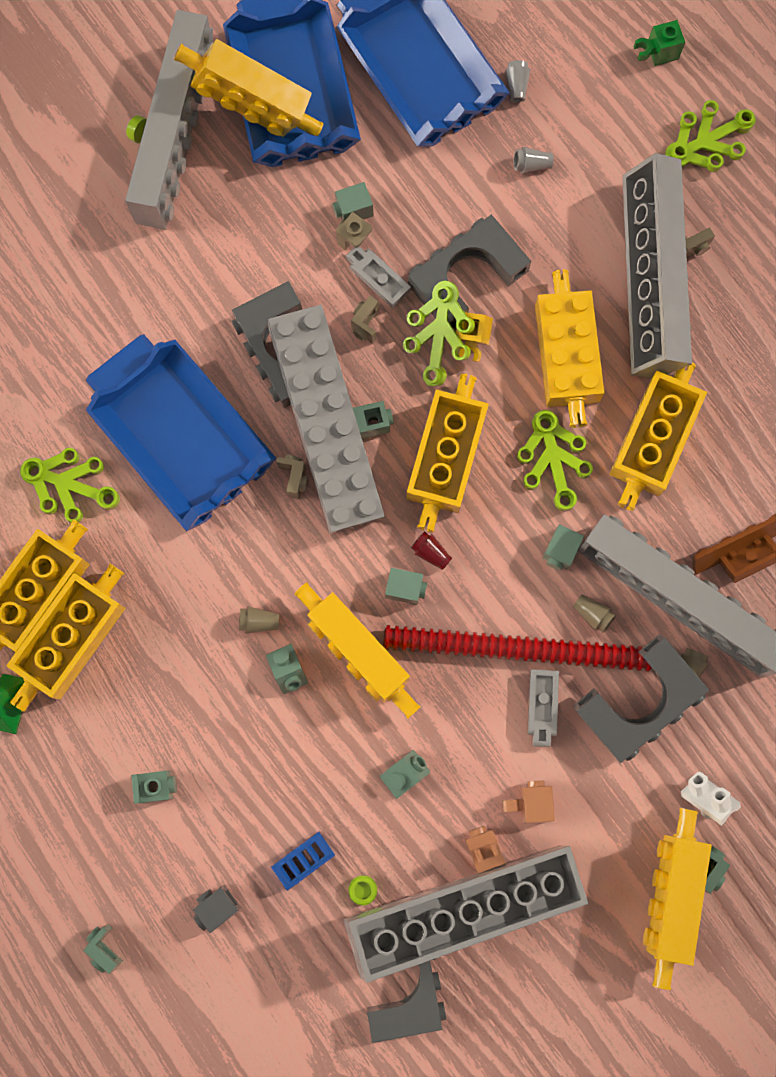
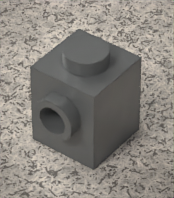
[193,885,241,933]

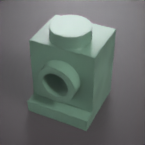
[353,401,394,440]
[131,770,177,804]

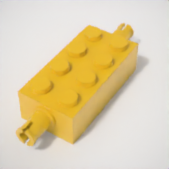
[174,39,323,137]
[535,269,604,428]
[609,362,707,511]
[406,374,489,533]
[0,519,90,652]
[6,563,126,712]
[294,582,421,719]
[643,808,712,990]

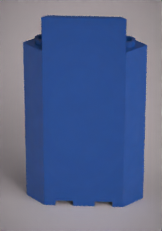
[223,0,361,167]
[336,0,510,147]
[86,334,277,532]

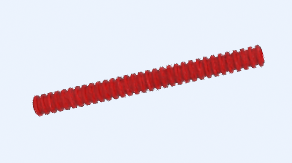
[383,625,655,672]

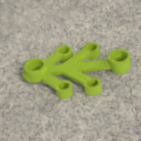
[665,100,756,172]
[403,281,475,387]
[517,410,593,511]
[20,447,120,523]

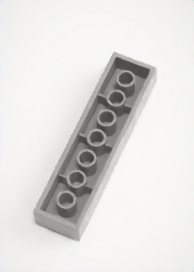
[125,10,214,230]
[623,153,692,378]
[268,304,385,534]
[578,514,776,678]
[343,845,588,983]

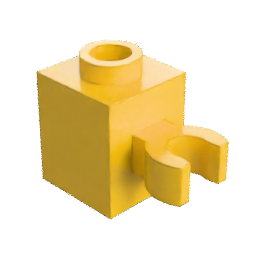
[456,312,493,362]

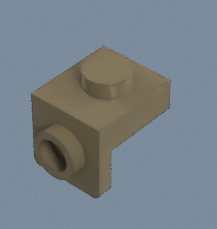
[336,212,372,250]
[685,227,715,258]
[351,296,379,344]
[277,455,308,499]

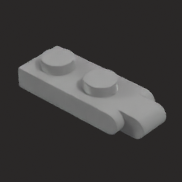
[345,247,411,309]
[527,669,559,747]

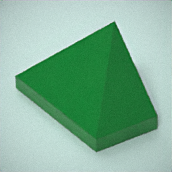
[0,674,25,734]

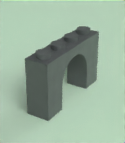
[408,214,531,328]
[231,281,302,408]
[573,634,709,763]
[367,958,447,1043]

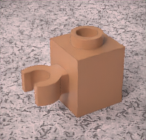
[502,780,555,823]
[464,826,505,873]

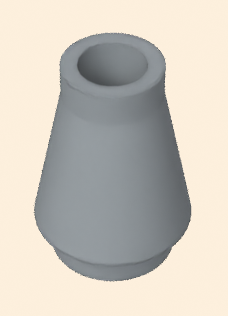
[505,60,531,103]
[513,147,554,173]

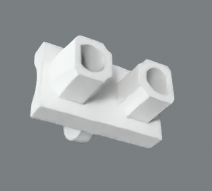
[681,772,741,826]

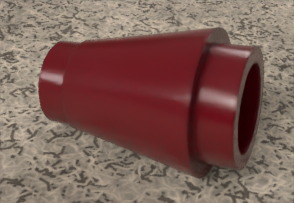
[411,531,452,570]

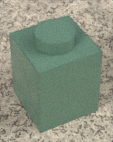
[332,182,374,221]
[542,524,584,571]
[385,568,427,605]

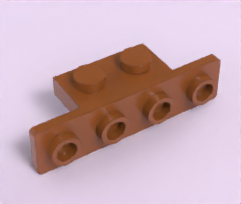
[692,514,776,583]

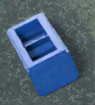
[271,832,335,891]

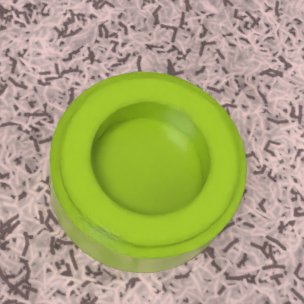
[126,115,147,143]
[349,875,377,905]

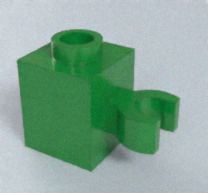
[633,20,686,66]

